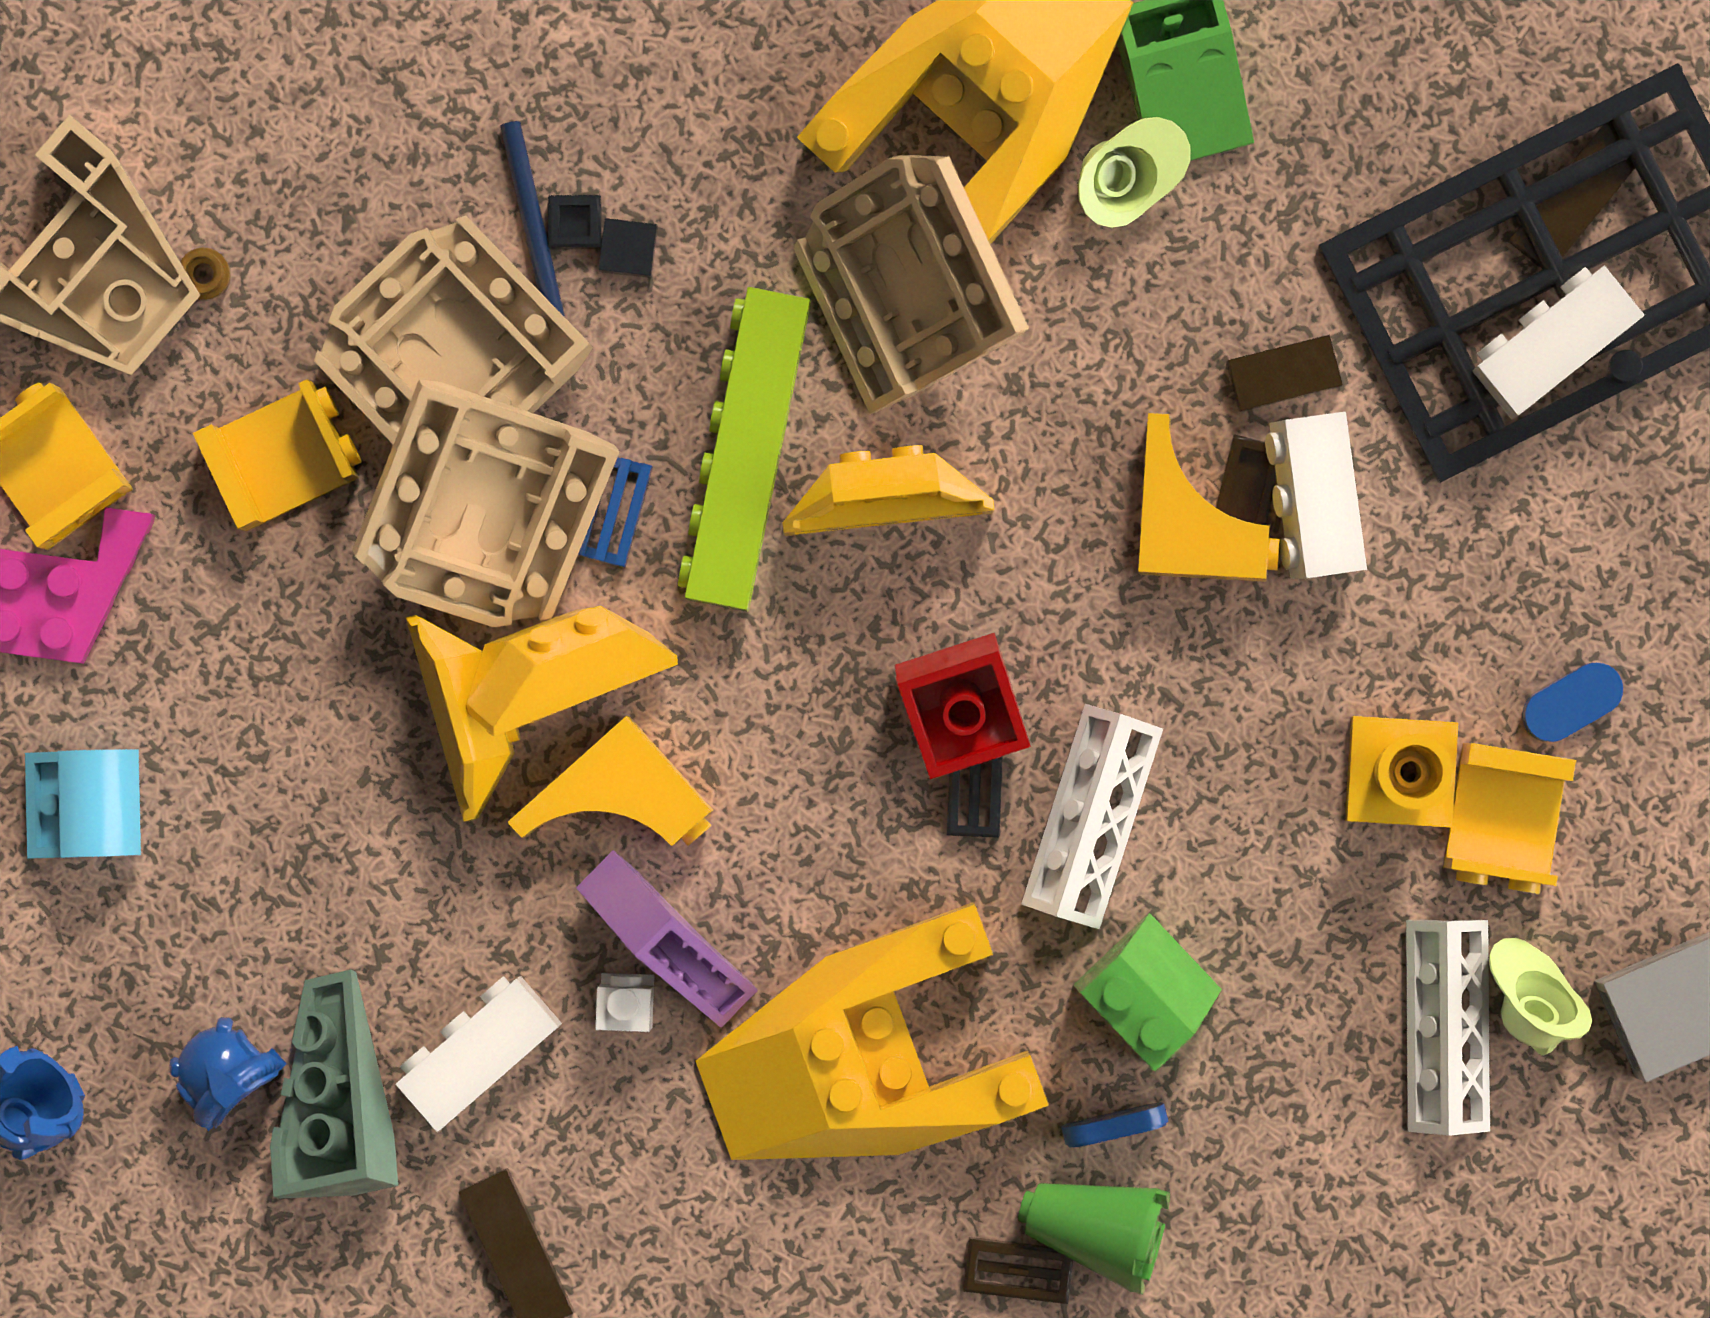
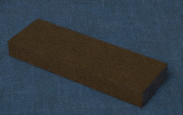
[1508,121,1635,270]
[458,1168,574,1318]

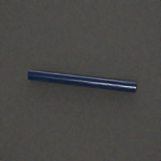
[500,121,565,317]

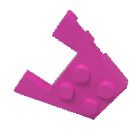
[0,507,155,664]

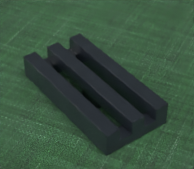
[946,756,1003,838]

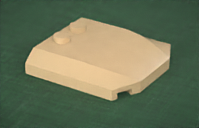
[793,155,1029,414]
[314,216,593,445]
[352,379,620,627]

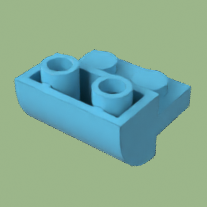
[25,749,141,859]

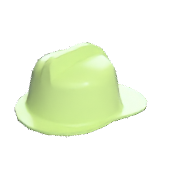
[1078,117,1190,228]
[1489,938,1592,1056]

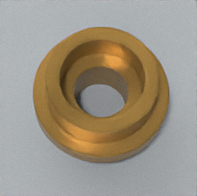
[180,247,231,301]

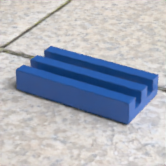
[578,457,653,568]

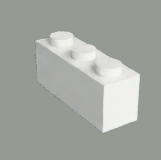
[1472,265,1645,420]
[1265,412,1367,579]
[396,976,562,1132]

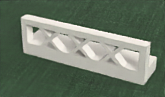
[1021,704,1163,929]
[1406,920,1490,1136]

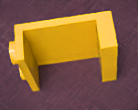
[193,379,362,532]
[0,383,133,550]
[1443,743,1576,894]

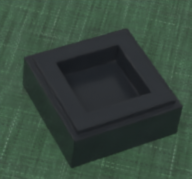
[548,195,602,250]
[599,218,658,278]

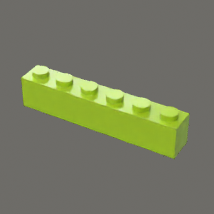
[678,286,811,612]

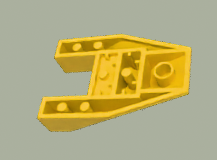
[797,0,1134,245]
[695,902,1049,1160]

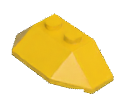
[782,445,994,536]
[466,606,678,737]
[406,615,520,822]

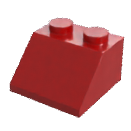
[895,632,1031,779]

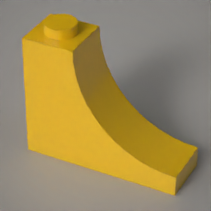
[1138,413,1279,582]
[508,716,713,846]

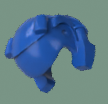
[169,1017,287,1131]
[0,1046,85,1160]

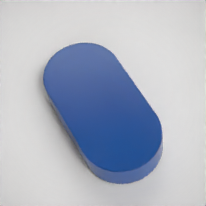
[1522,663,1623,742]
[1061,1102,1169,1148]

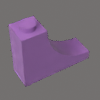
[576,850,758,1028]

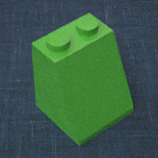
[1073,913,1222,1071]

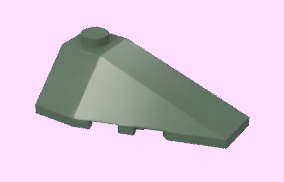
[270,970,398,1199]

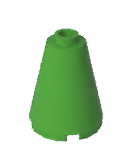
[1018,1183,1170,1294]

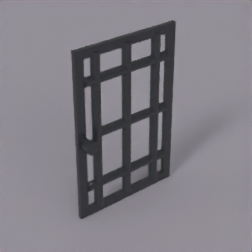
[1318,63,1710,483]

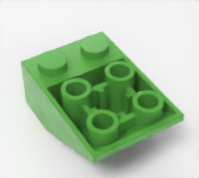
[1117,0,1254,161]

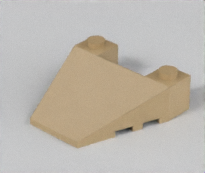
[0,115,200,375]

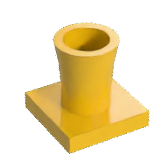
[1345,716,1459,828]

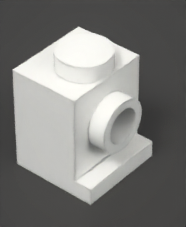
[596,973,654,1032]

